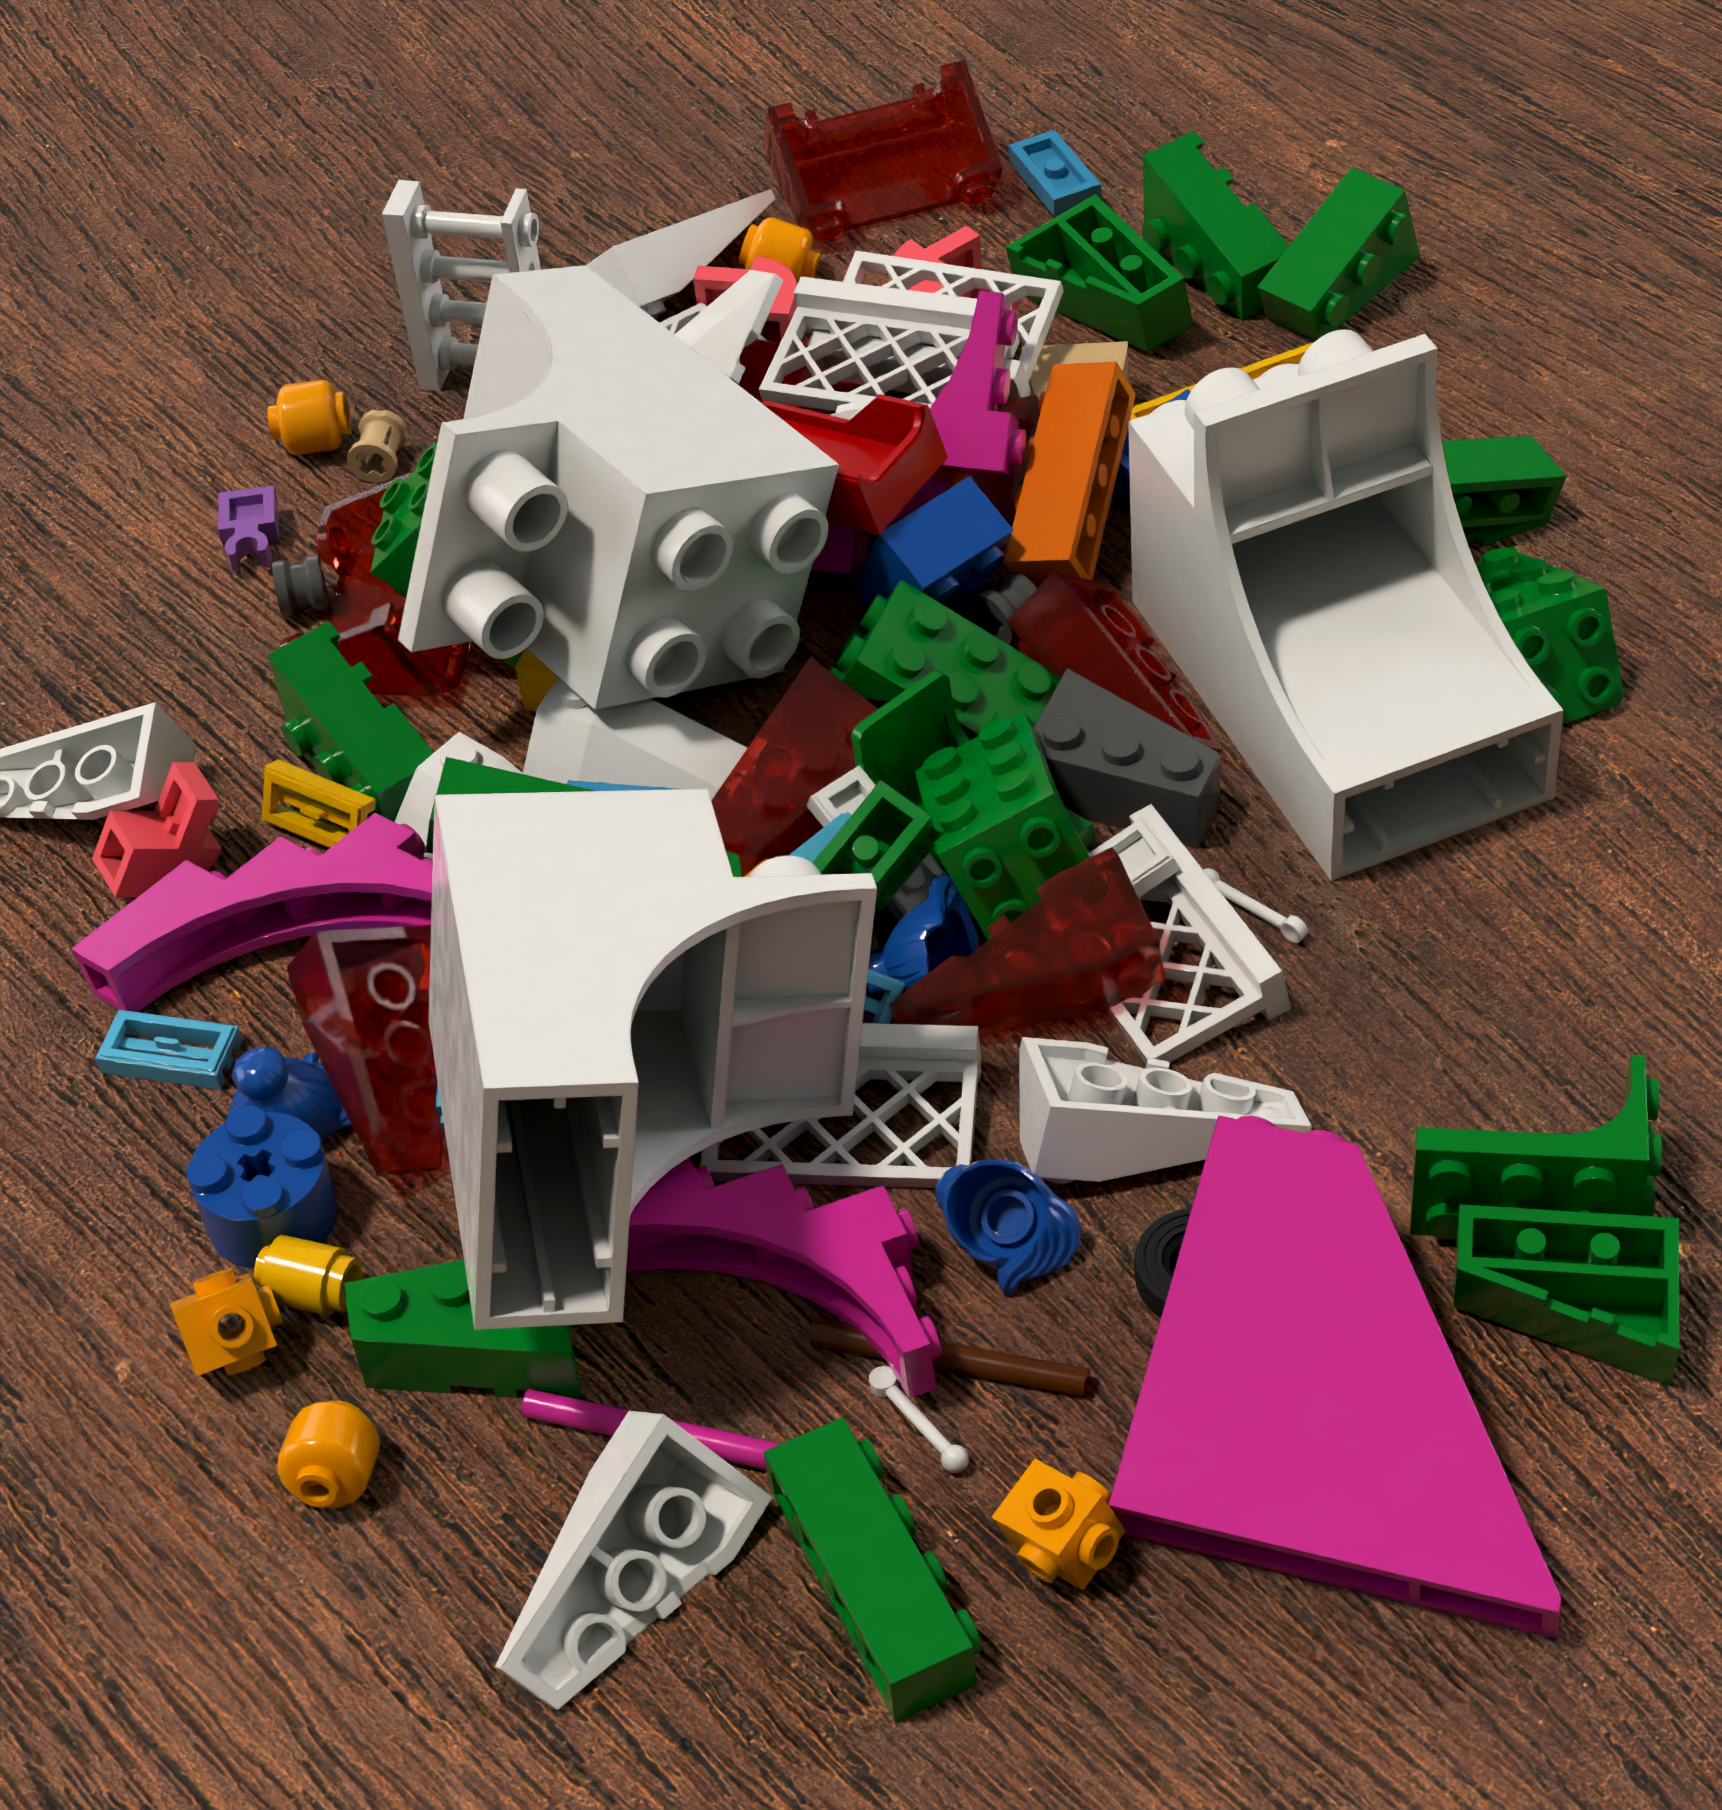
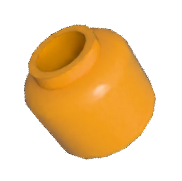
[738,217,821,284]
[267,380,352,455]
[277,1401,380,1508]

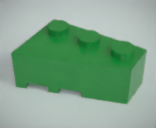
[1453,1204,1679,1387]

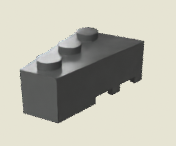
[1034,668,1220,849]

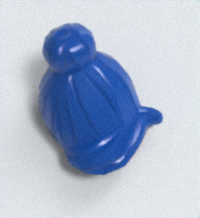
[868,874,979,1009]
[228,1047,371,1142]
[936,1159,1081,1296]

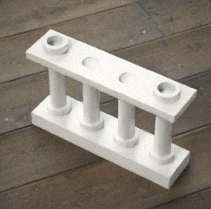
[382,180,541,391]

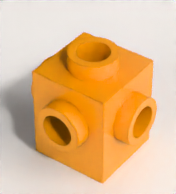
[170,1268,283,1377]
[991,1458,1126,1590]

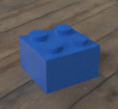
[853,476,1014,607]

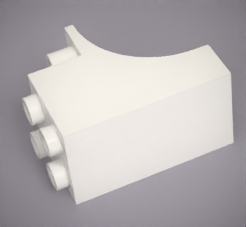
[398,265,839,710]
[1128,329,1563,881]
[429,789,877,1330]

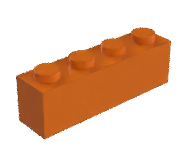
[1003,361,1136,592]

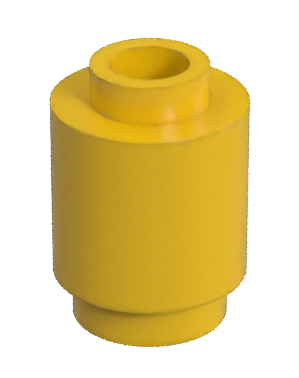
[254,1235,363,1316]

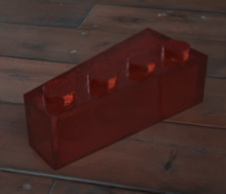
[711,657,878,877]

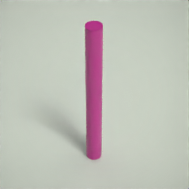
[522,1389,782,1470]

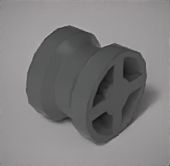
[272,554,329,618]
[971,572,1046,645]

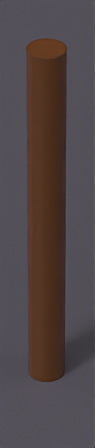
[809,1318,1091,1397]

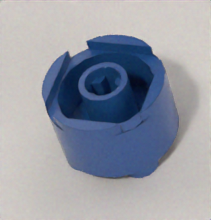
[186,1106,338,1269]

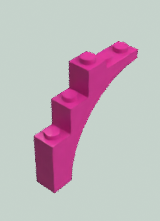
[810,291,1026,579]
[71,813,433,1012]
[626,1157,942,1398]

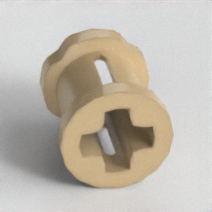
[347,410,408,483]

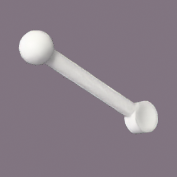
[1203,868,1308,943]
[869,1366,969,1473]

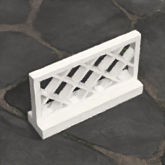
[807,251,1064,412]
[759,277,1020,411]
[1062,804,1291,1064]
[700,1023,982,1188]

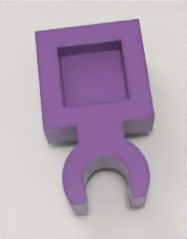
[218,485,279,572]

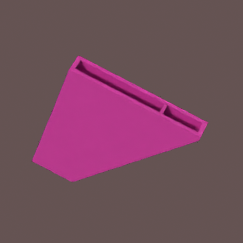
[1109,1115,1561,1638]

